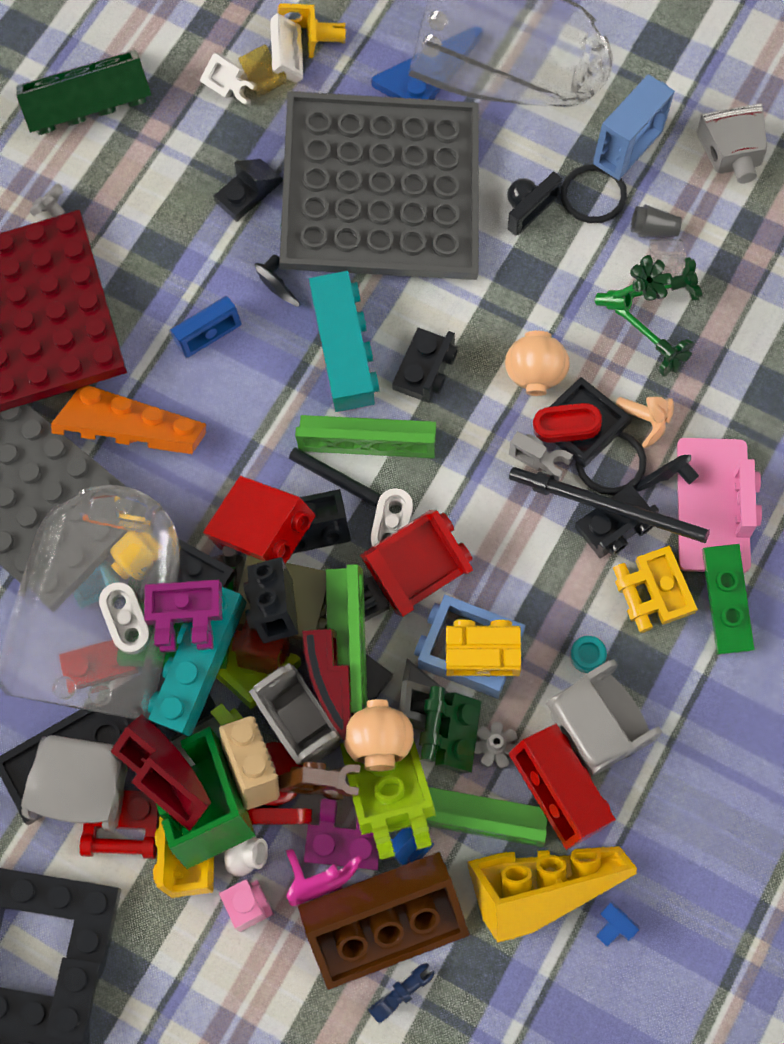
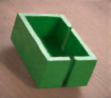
[156,727,256,869]

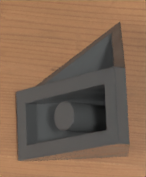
[399,658,449,731]

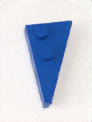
[371,27,482,100]

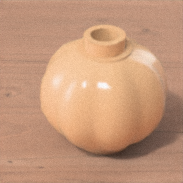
[505,331,570,396]
[344,699,414,771]

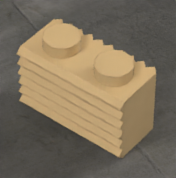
[219,716,280,810]

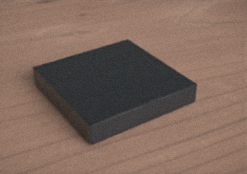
[549,377,632,468]

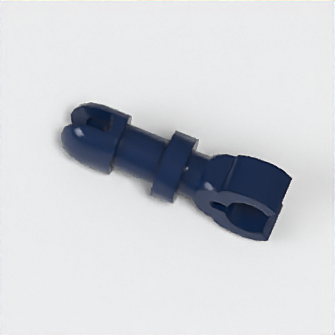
[368,963,435,1024]

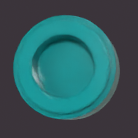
[570,636,607,673]

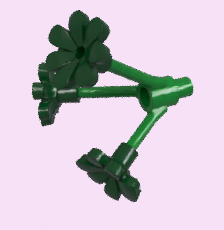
[595,255,702,377]

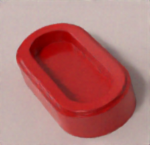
[533,403,602,443]
[247,808,312,825]

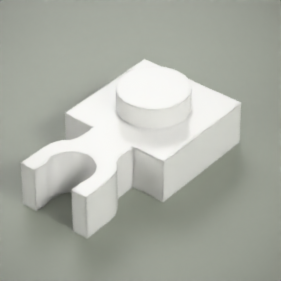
[200,53,259,105]

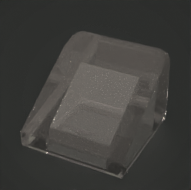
[649,239,686,277]

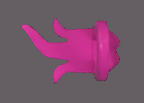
[286,849,361,906]

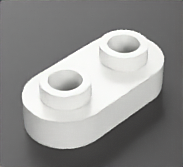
[371,488,413,546]
[99,583,151,654]

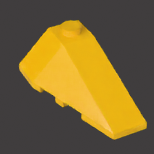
[467,846,637,943]

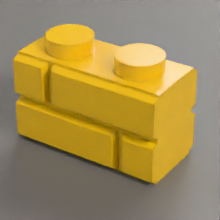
[446,620,521,676]

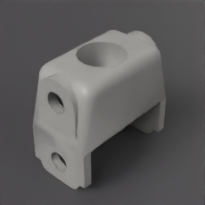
[546,659,662,776]
[249,664,342,766]
[21,735,128,833]

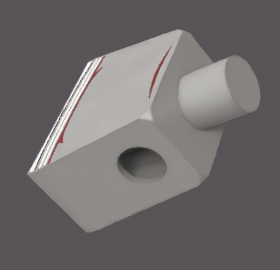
[697,103,767,184]

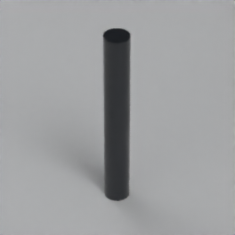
[289,447,381,508]

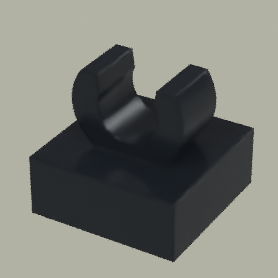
[364,576,390,622]

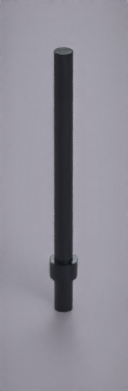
[509,467,710,543]

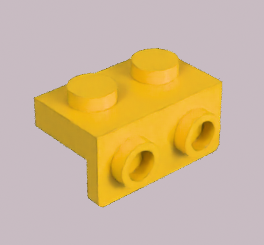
[153,816,214,898]

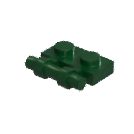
[419,686,482,773]

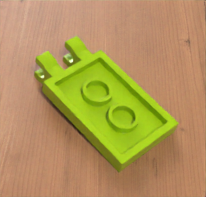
[340,741,436,860]

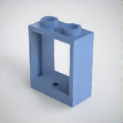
[593,74,675,181]
[414,595,525,699]

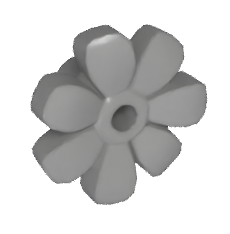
[30,183,65,217]
[475,722,517,769]

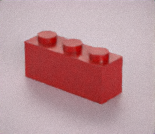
[508,723,616,850]

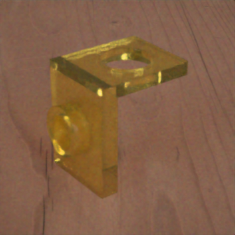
[238,44,287,98]

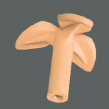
[616,396,674,448]

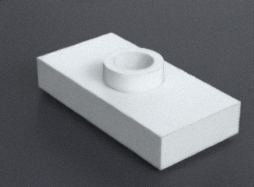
[270,13,303,83]

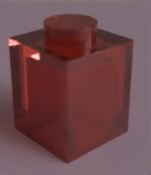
[232,619,290,675]

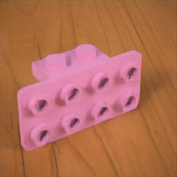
[677,438,762,573]

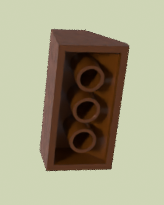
[298,851,470,990]

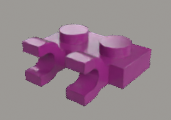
[144,580,222,652]
[304,798,380,871]

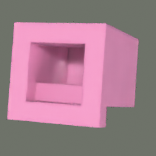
[219,879,274,932]

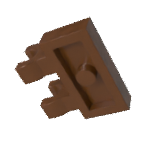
[278,762,360,801]

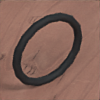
[561,164,627,223]
[575,431,647,495]

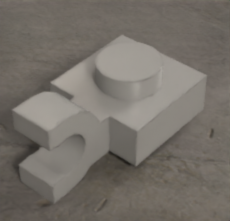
[509,431,573,481]

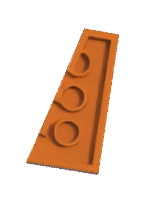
[51,385,206,454]

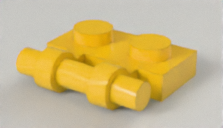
[613,545,698,633]

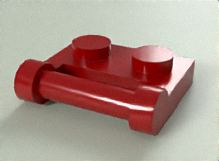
[79,790,160,859]

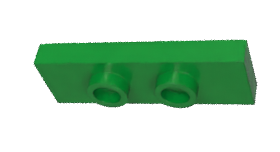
[702,544,755,655]

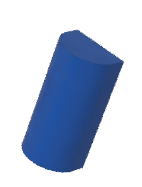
[169,296,242,358]

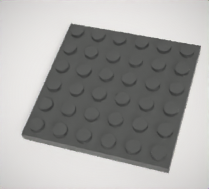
[279,91,479,280]

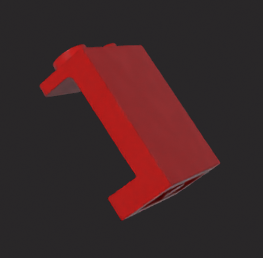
[203,475,315,564]
[360,510,473,617]

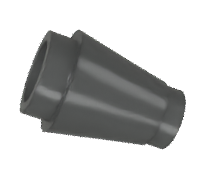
[631,204,682,237]

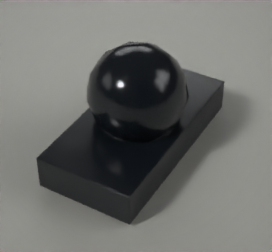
[507,171,562,236]

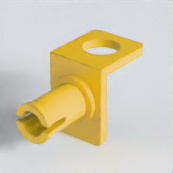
[277,3,346,58]

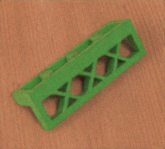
[295,415,436,458]
[326,564,367,713]
[426,787,548,848]

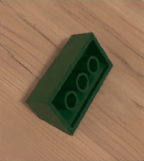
[16,49,152,135]

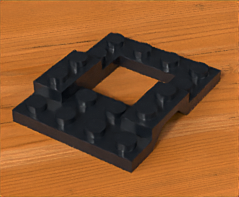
[0,868,122,1044]

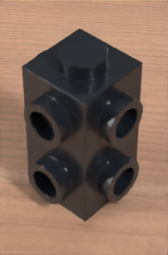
[243,557,299,644]

